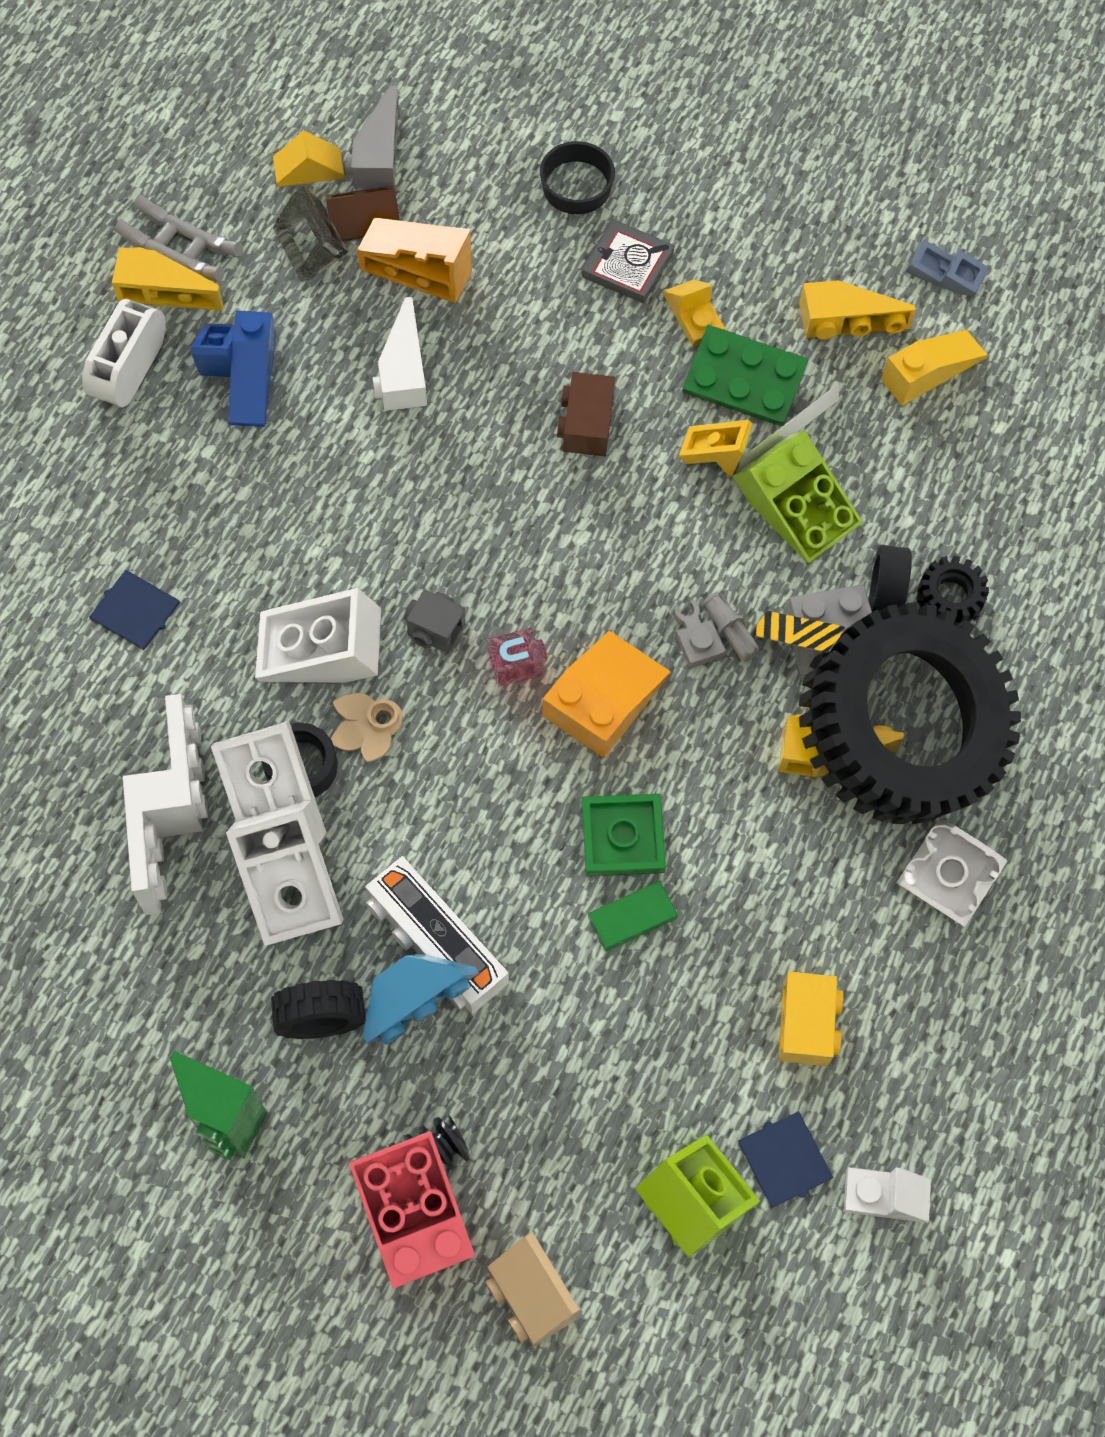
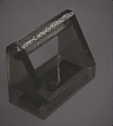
[273,186,348,282]

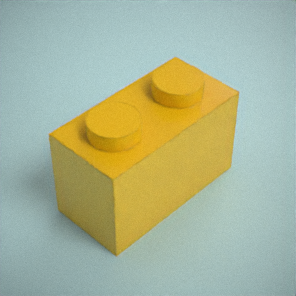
[779,971,843,1066]

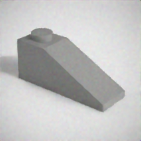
[346,86,399,189]

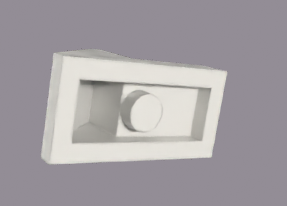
[843,1167,931,1223]

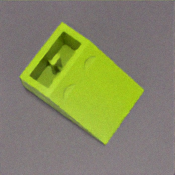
[732,430,863,563]

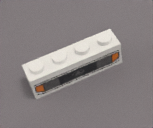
[365,856,509,1015]

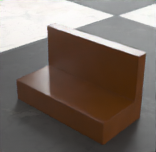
[325,185,400,242]

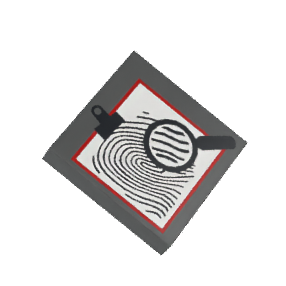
[582,219,675,304]

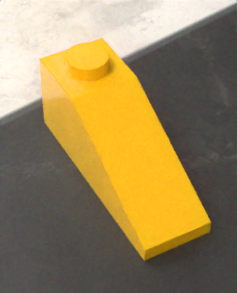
[112,247,223,311]
[881,330,988,406]

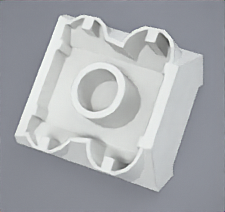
[896,818,1007,927]

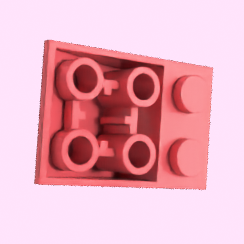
[348,1131,475,1289]

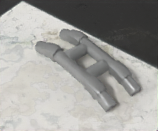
[113,194,243,282]

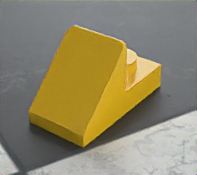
[663,279,726,348]
[679,420,753,477]

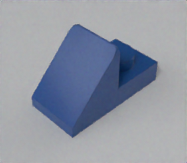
[191,323,234,377]

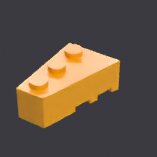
[357,218,472,303]

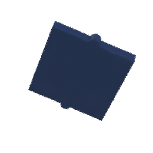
[89,570,180,650]
[738,1111,833,1209]

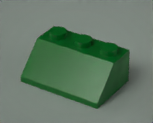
[170,1051,267,1160]

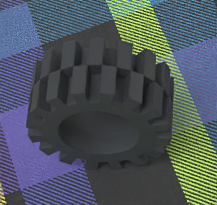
[916,556,989,626]

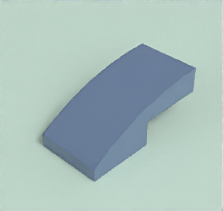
[906,239,989,296]

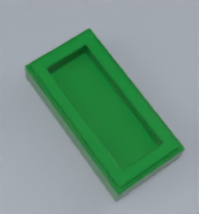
[588,881,678,952]

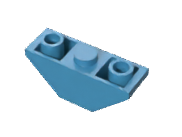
[363,954,479,1045]

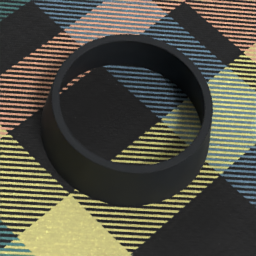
[540,141,615,214]

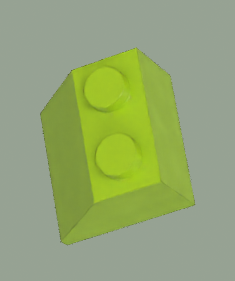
[635,1134,761,1258]

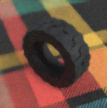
[271,980,366,1039]

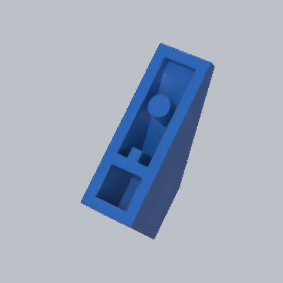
[228,310,276,427]

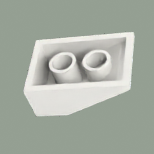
[255,588,381,683]

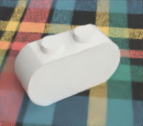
[82,299,166,407]

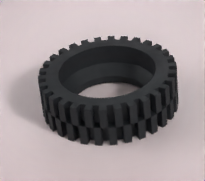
[799,603,1021,824]

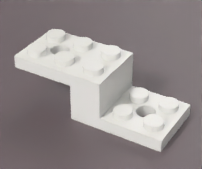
[123,694,208,915]
[211,721,344,946]

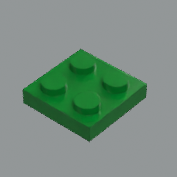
[581,793,666,876]

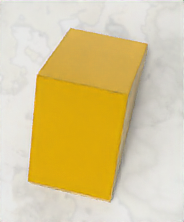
[273,130,345,187]

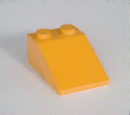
[542,631,671,758]

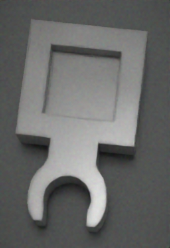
[674,600,726,669]

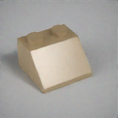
[485,1232,580,1348]

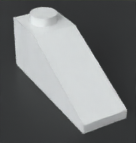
[373,297,427,411]

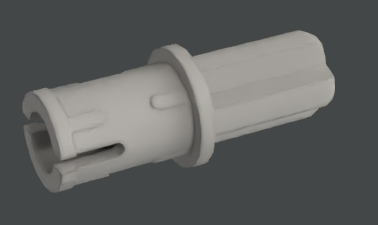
[702,592,759,661]

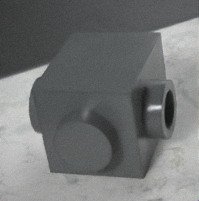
[404,589,465,653]

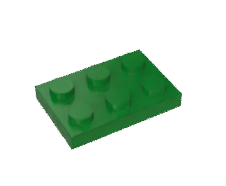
[683,325,809,427]

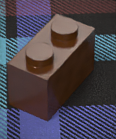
[557,372,615,457]

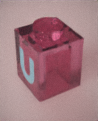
[487,627,547,687]

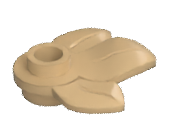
[331,693,403,763]

